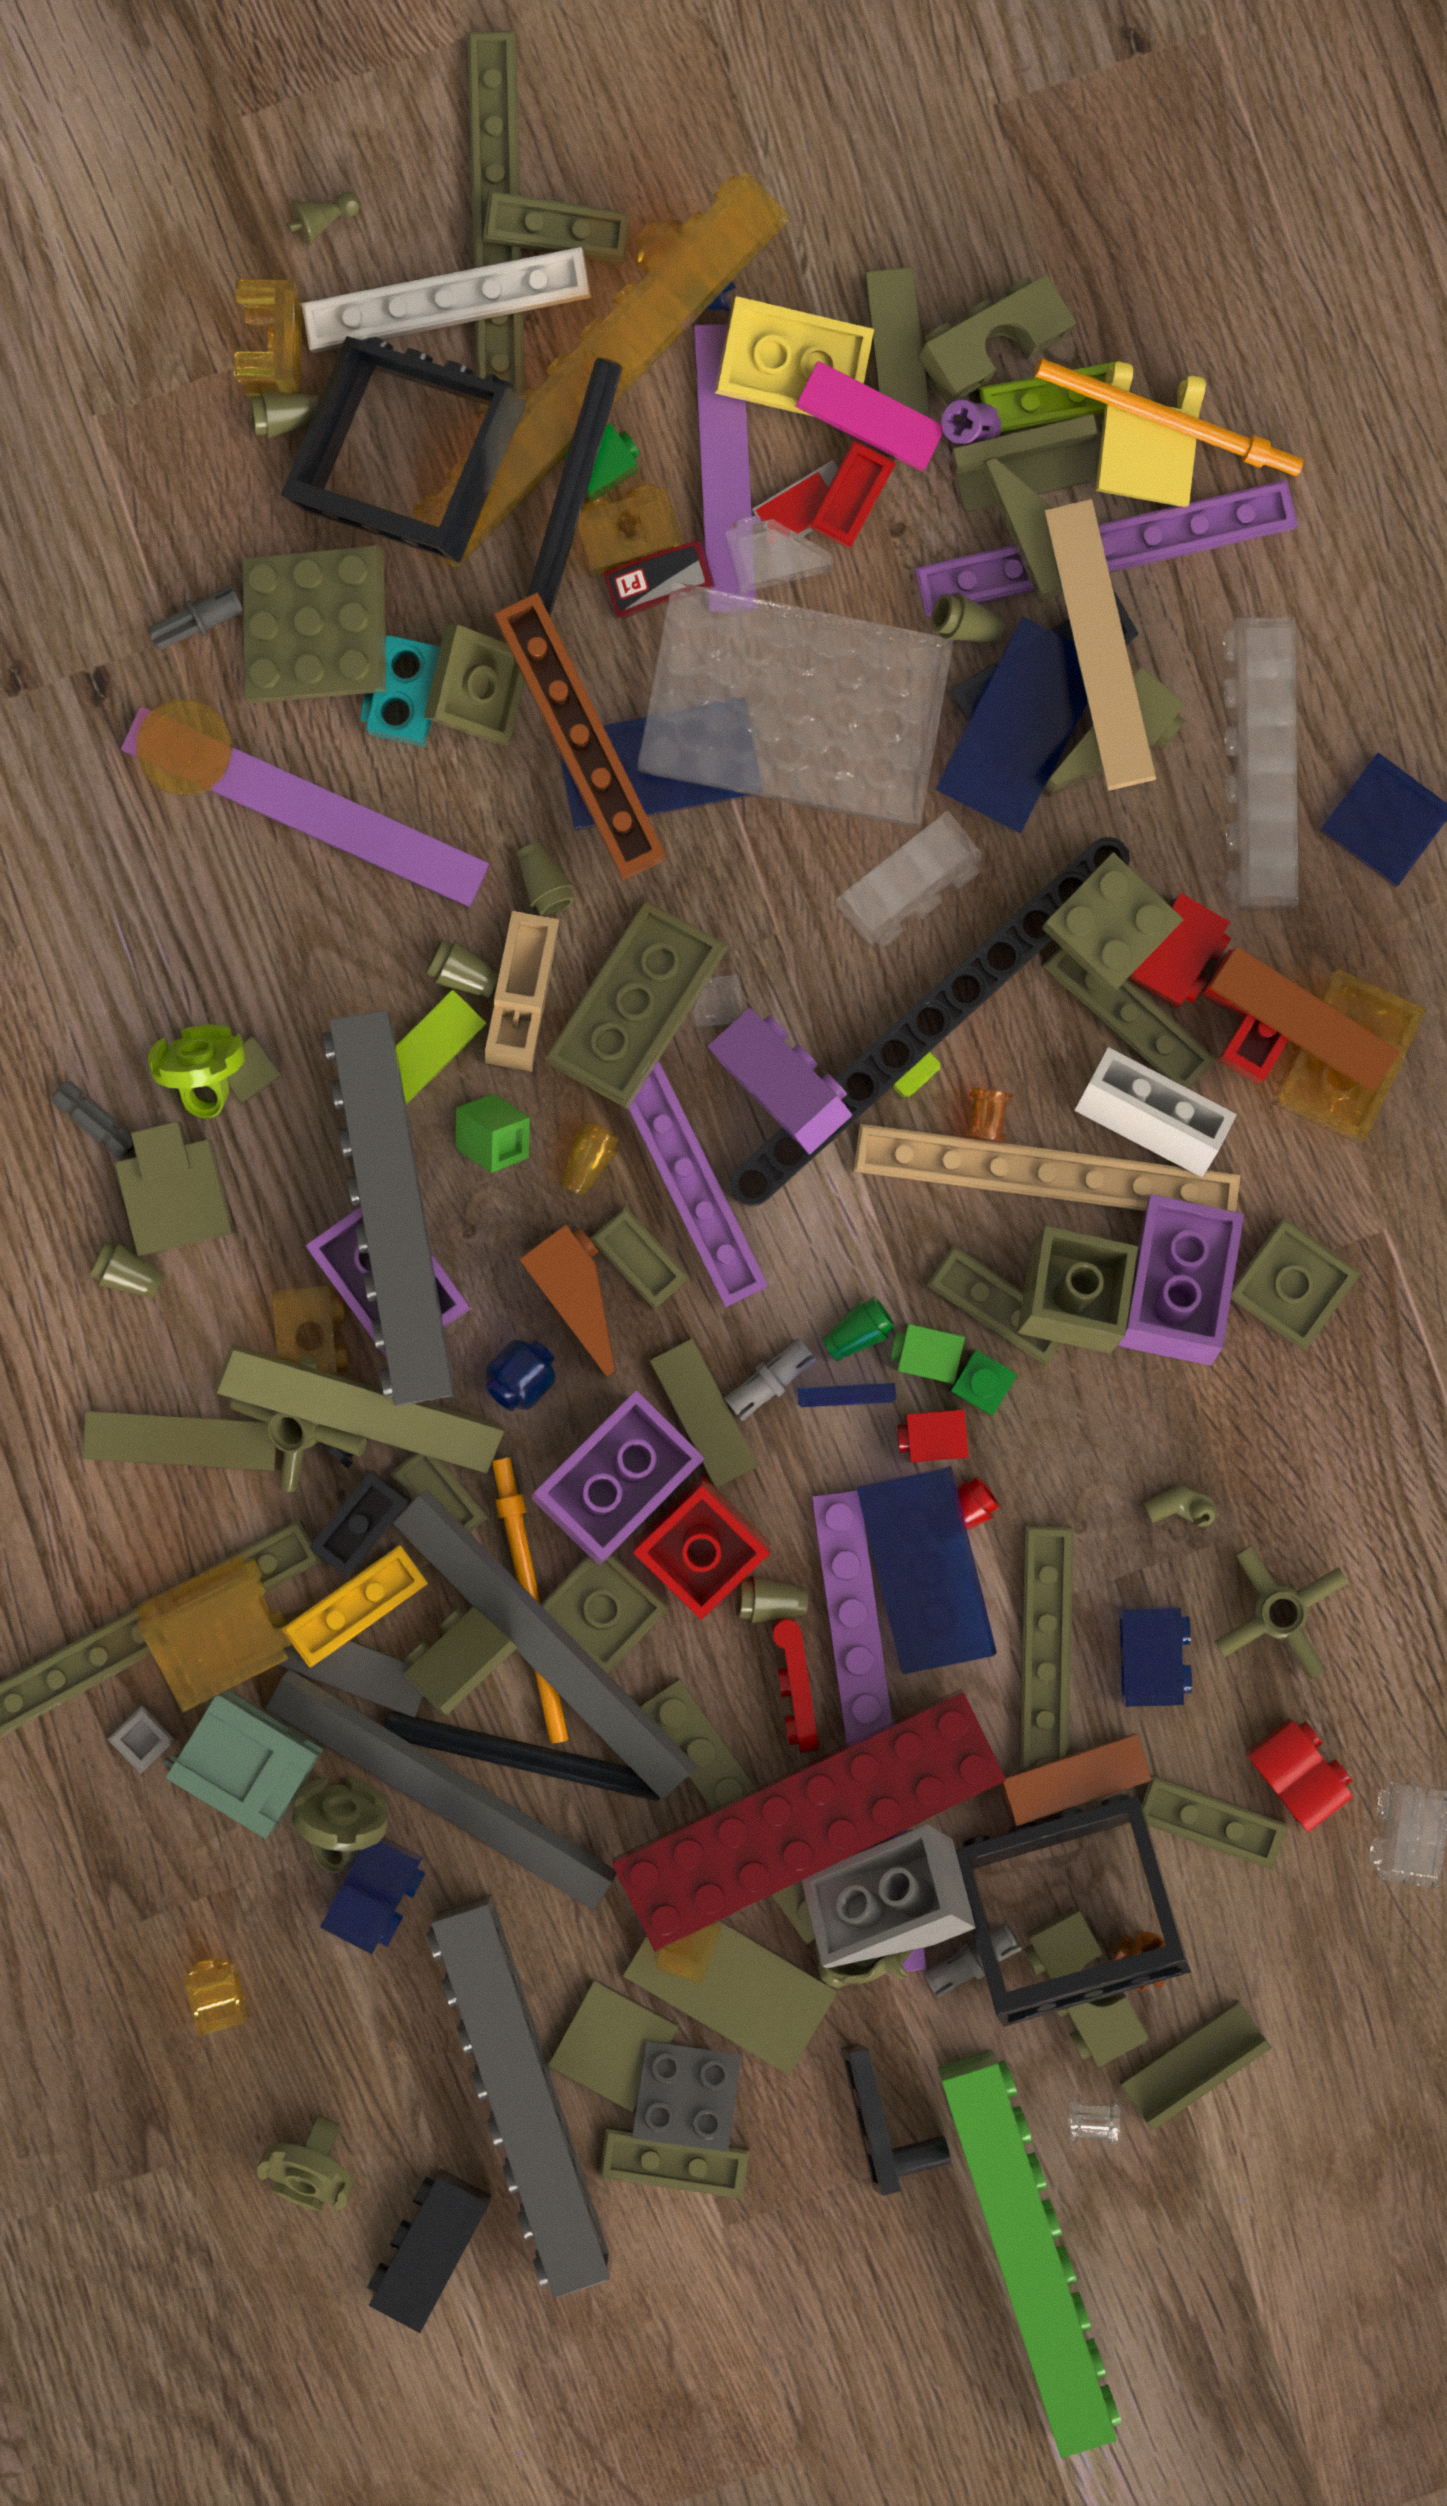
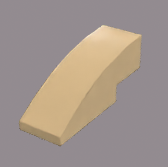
[485,911,559,1072]

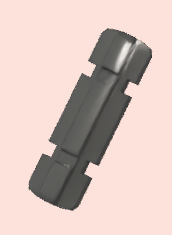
[52,1081,134,1159]

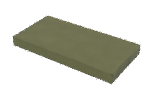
[545,900,728,1109]
[623,1920,838,2075]

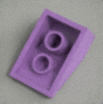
[1117,1194,1244,1366]

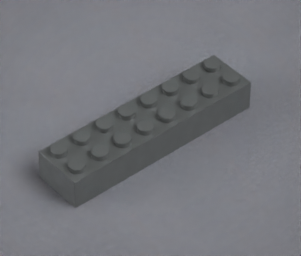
[427,1894,612,2298]

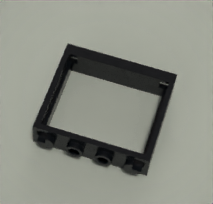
[281,336,526,563]
[955,1794,1191,2027]

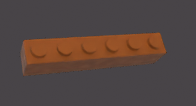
[494,592,666,882]

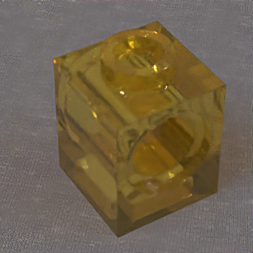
[183,1957,250,2036]

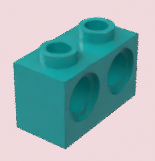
[360,635,440,748]

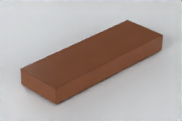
[1000,1733,1152,1826]

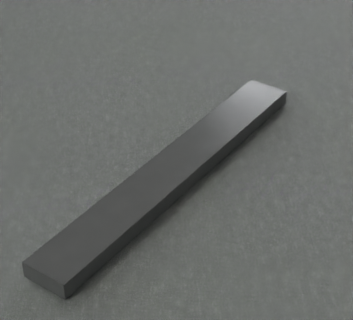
[393,1489,698,1800]
[266,1669,616,1910]

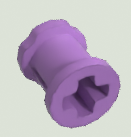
[941,400,1002,444]

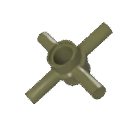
[230,1355,367,1492]
[1214,1545,1348,1679]

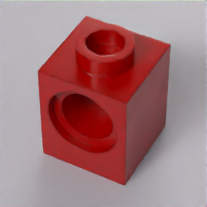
[897,1409,969,1463]

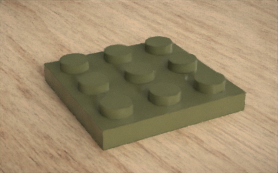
[243,545,386,704]

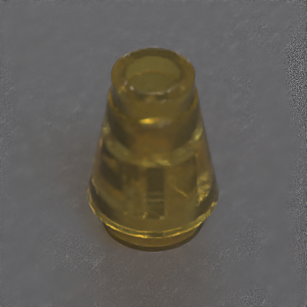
[560,1121,620,1196]

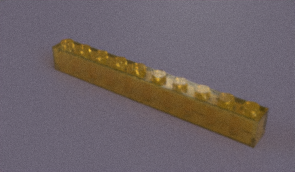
[413,171,792,568]

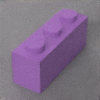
[707,1008,852,1155]

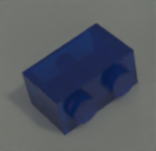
[1119,1606,1192,1707]

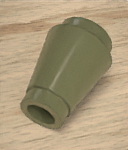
[249,391,319,439]
[931,592,1005,644]
[516,842,575,917]
[425,939,500,998]
[89,1241,165,1299]
[735,1576,808,1624]

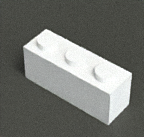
[1074,1047,1237,1178]

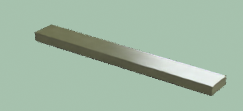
[468,31,526,414]
[0,1519,323,1738]

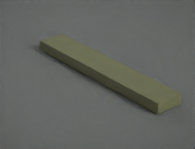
[215,1344,504,1473]
[1019,1526,1074,1817]

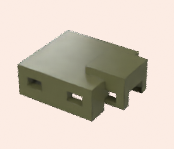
[115,1121,235,1257]

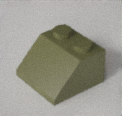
[403,1606,517,1716]

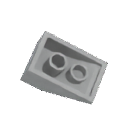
[801,1825,976,1968]

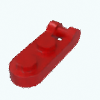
[772,1618,819,1754]

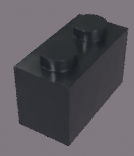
[309,1470,411,1577]

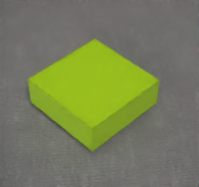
[892,1052,941,1100]

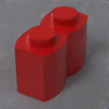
[1244,1718,1353,1833]

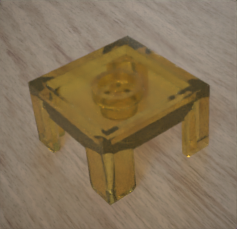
[234,279,303,397]

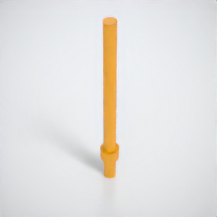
[1034,358,1304,477]
[492,1457,569,1744]

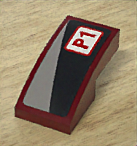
[603,540,715,618]

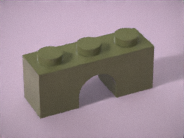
[918,274,1077,405]
[1023,1906,1150,2068]

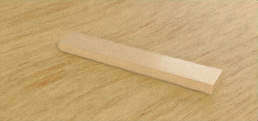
[1045,499,1156,791]

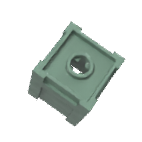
[163,1688,325,1839]

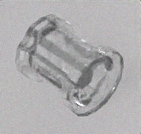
[1068,2098,1121,2145]

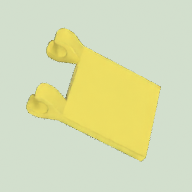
[1095,362,1206,507]

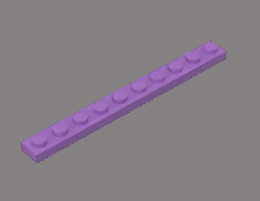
[812,1490,927,1975]

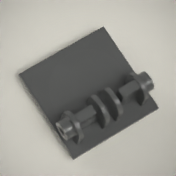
[632,2041,742,2152]

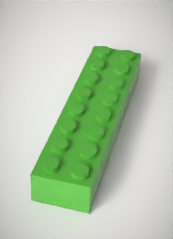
[937,2050,1121,2459]

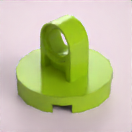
[147,1024,246,1119]

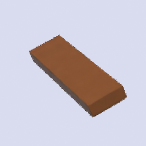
[1209,946,1401,1093]

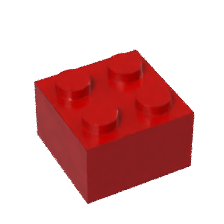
[633,1475,770,1620]

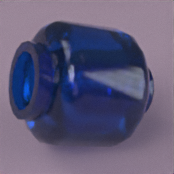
[485,1340,556,1411]

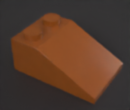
[519,1225,617,1377]

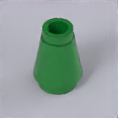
[822,1296,896,1362]

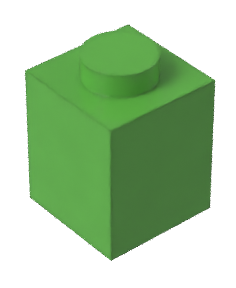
[890,1324,965,1384]

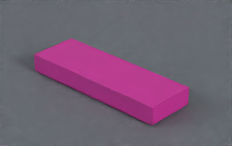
[795,361,943,472]

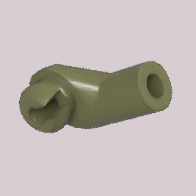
[1142,1485,1217,1527]

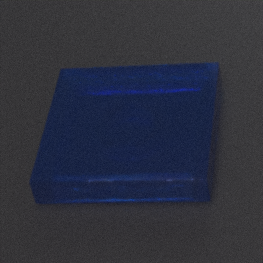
[1319,752,1447,887]
[796,1383,896,1408]

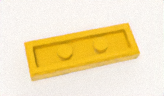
[281,1545,428,1669]

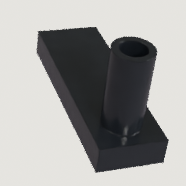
[841,2044,951,2196]

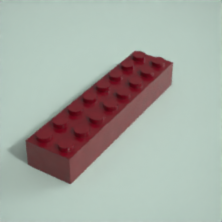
[612,1689,1006,1952]

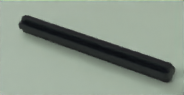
[527,358,623,618]
[384,1712,661,1801]

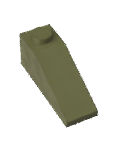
[983,458,1063,603]

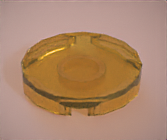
[136,700,233,796]

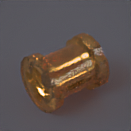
[963,1088,1013,1143]

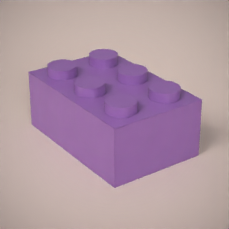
[306,1206,472,1358]
[531,1390,705,1566]

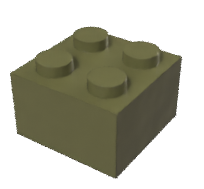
[1042,852,1184,995]
[1017,1225,1138,1354]

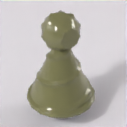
[287,192,361,246]

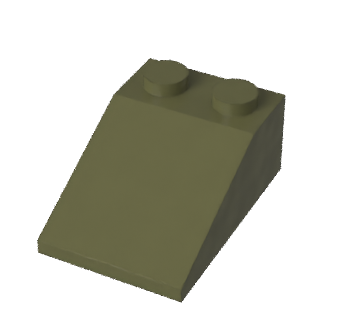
[1042,667,1187,798]

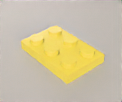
[714,296,874,417]

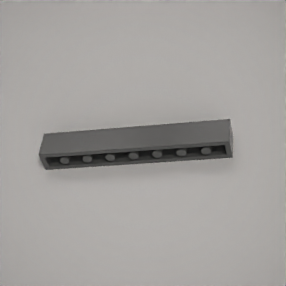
[323,1010,456,1406]

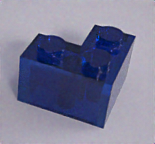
[320,1836,426,1954]

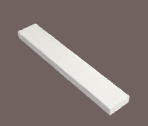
[301,247,591,353]

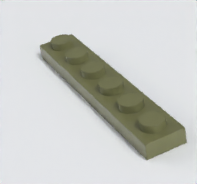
[640,1678,815,1944]

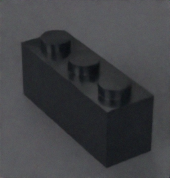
[367,2168,492,2333]

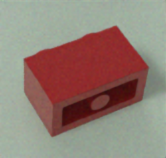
[1128,893,1231,1009]

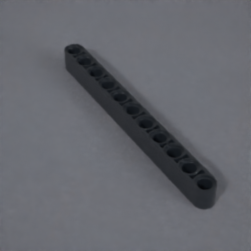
[731,837,1130,1207]

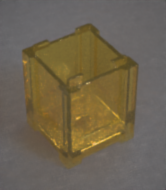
[137,1553,292,1712]

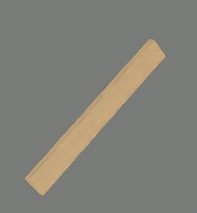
[853,1124,1241,1212]

